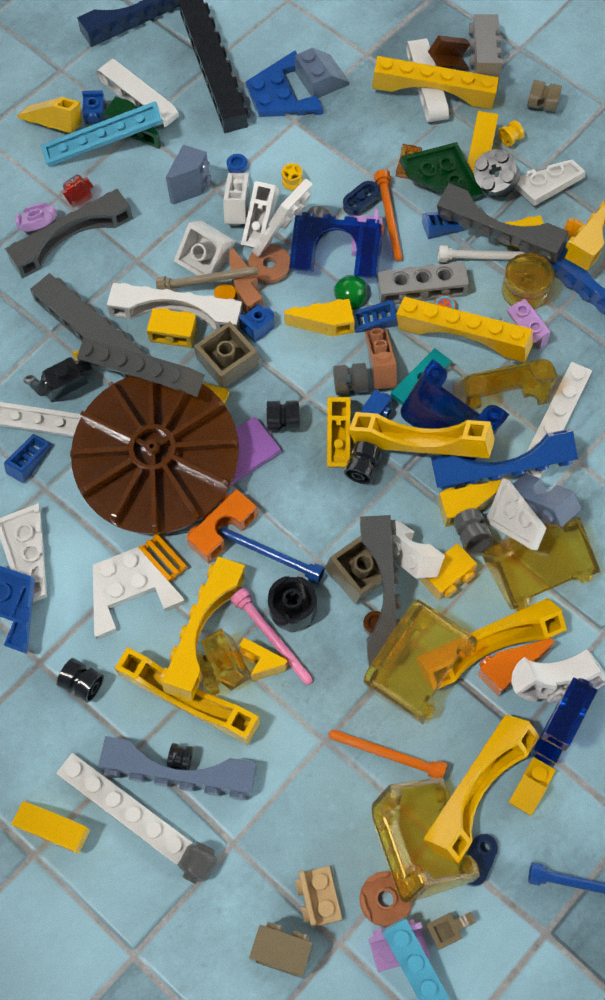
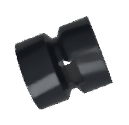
[266,400,300,431]
[344,441,383,484]
[56,658,104,703]

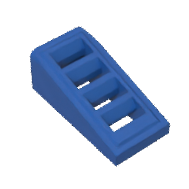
[422,212,468,239]
[352,300,398,333]
[4,434,52,483]

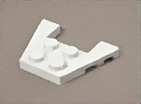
[252,179,313,257]
[93,547,185,639]

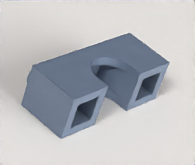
[513,473,581,527]

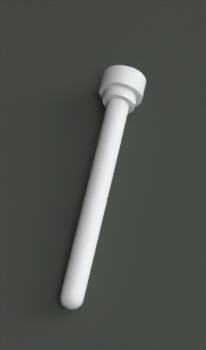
[438,245,540,263]

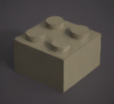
[194,321,259,388]
[325,536,398,604]
[249,922,313,979]

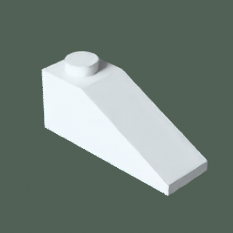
[223,173,249,226]
[241,181,280,248]

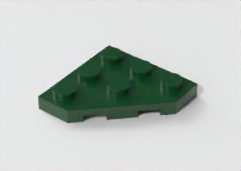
[399,142,483,200]

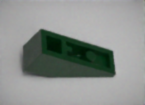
[103,96,161,149]

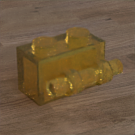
[196,628,252,696]

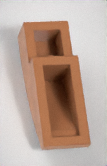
[229,248,263,314]

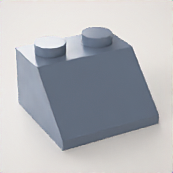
[295,48,349,98]
[166,145,212,204]

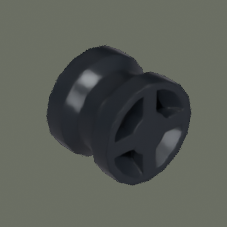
[167,743,193,770]

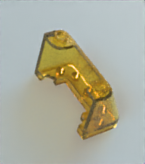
[452,359,558,421]
[481,517,601,611]
[363,599,477,725]
[371,777,480,903]

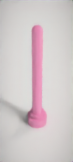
[230,588,312,684]

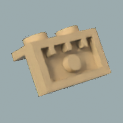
[295,866,342,928]

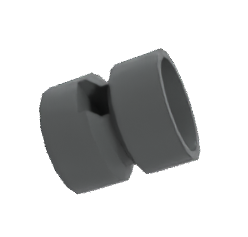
[333,363,368,395]
[453,508,494,554]

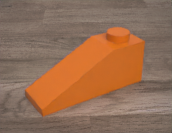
[478,638,555,697]

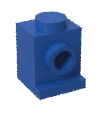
[82,90,106,124]
[239,304,275,342]
[360,390,393,418]

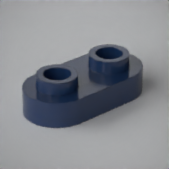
[343,181,379,215]
[460,834,498,887]

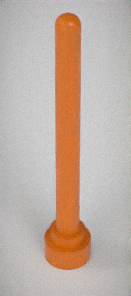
[374,170,402,261]
[328,730,448,783]

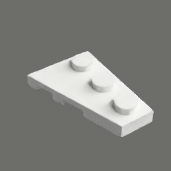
[515,160,586,206]
[485,478,546,550]

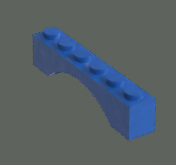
[542,243,605,313]
[431,429,578,490]

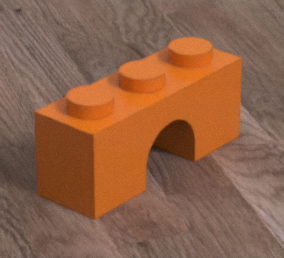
[186,489,258,564]

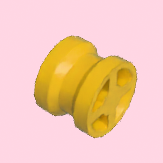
[498,120,525,147]
[281,163,303,191]

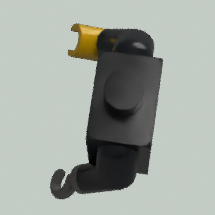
[23,346,92,402]

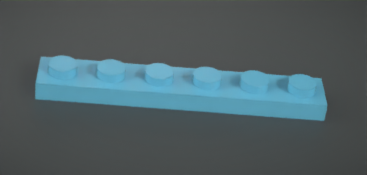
[41,101,163,167]

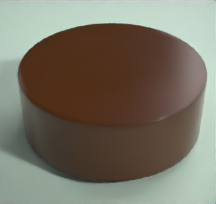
[363,611,380,635]

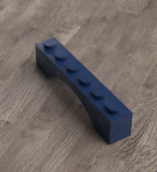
[77,0,179,47]

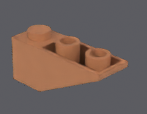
[365,328,397,389]

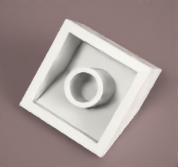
[174,221,236,276]

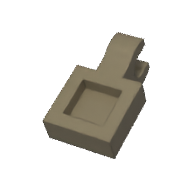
[426,912,476,951]

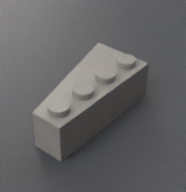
[469,14,502,92]

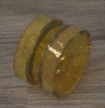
[502,253,554,309]

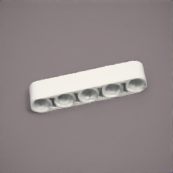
[406,38,449,123]
[96,59,179,129]

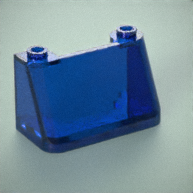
[400,359,510,461]

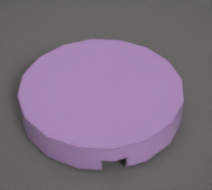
[14,203,57,232]

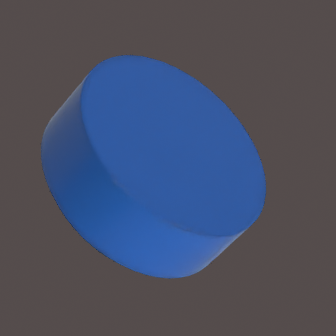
[227,154,248,173]

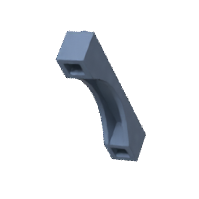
[98,736,257,800]

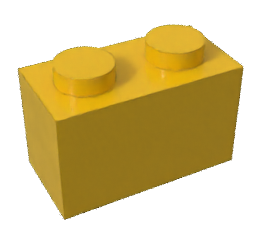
[147,308,198,348]
[420,543,477,601]

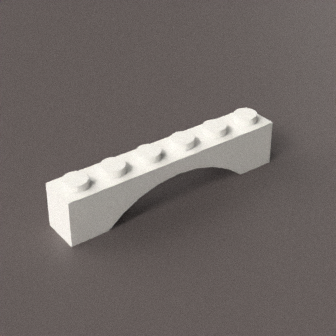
[107,283,243,331]

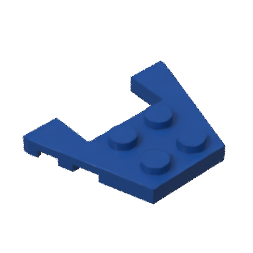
[245,51,323,117]
[0,566,35,654]

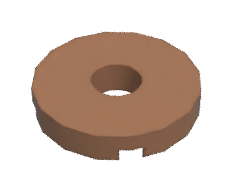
[248,244,291,284]
[359,871,412,927]

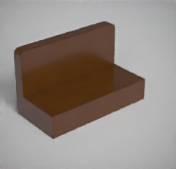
[428,35,470,71]

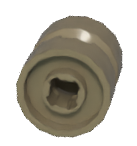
[527,80,562,113]

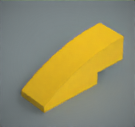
[467,111,499,175]
[11,801,90,855]

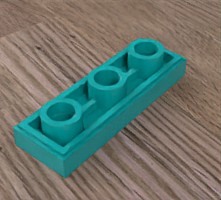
[391,348,452,409]

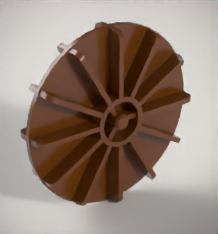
[70,376,239,535]

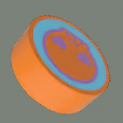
[434,295,456,309]

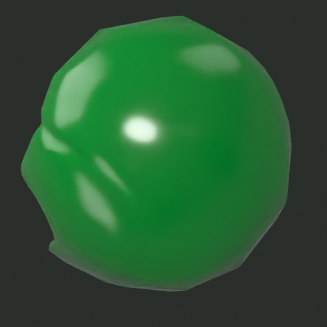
[334,275,368,309]

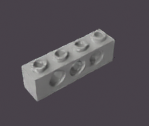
[377,262,469,304]

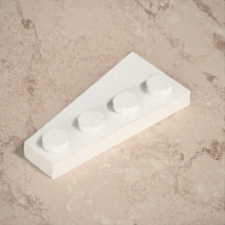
[0,503,47,602]

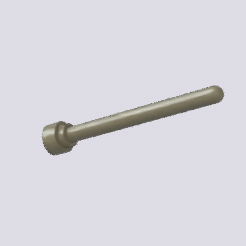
[156,266,259,291]

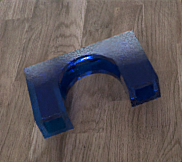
[289,212,384,279]
[530,677,598,768]

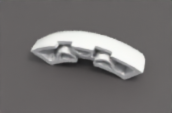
[511,649,605,703]

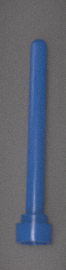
[219,528,325,585]
[528,862,605,894]

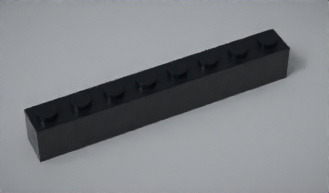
[178,0,250,134]

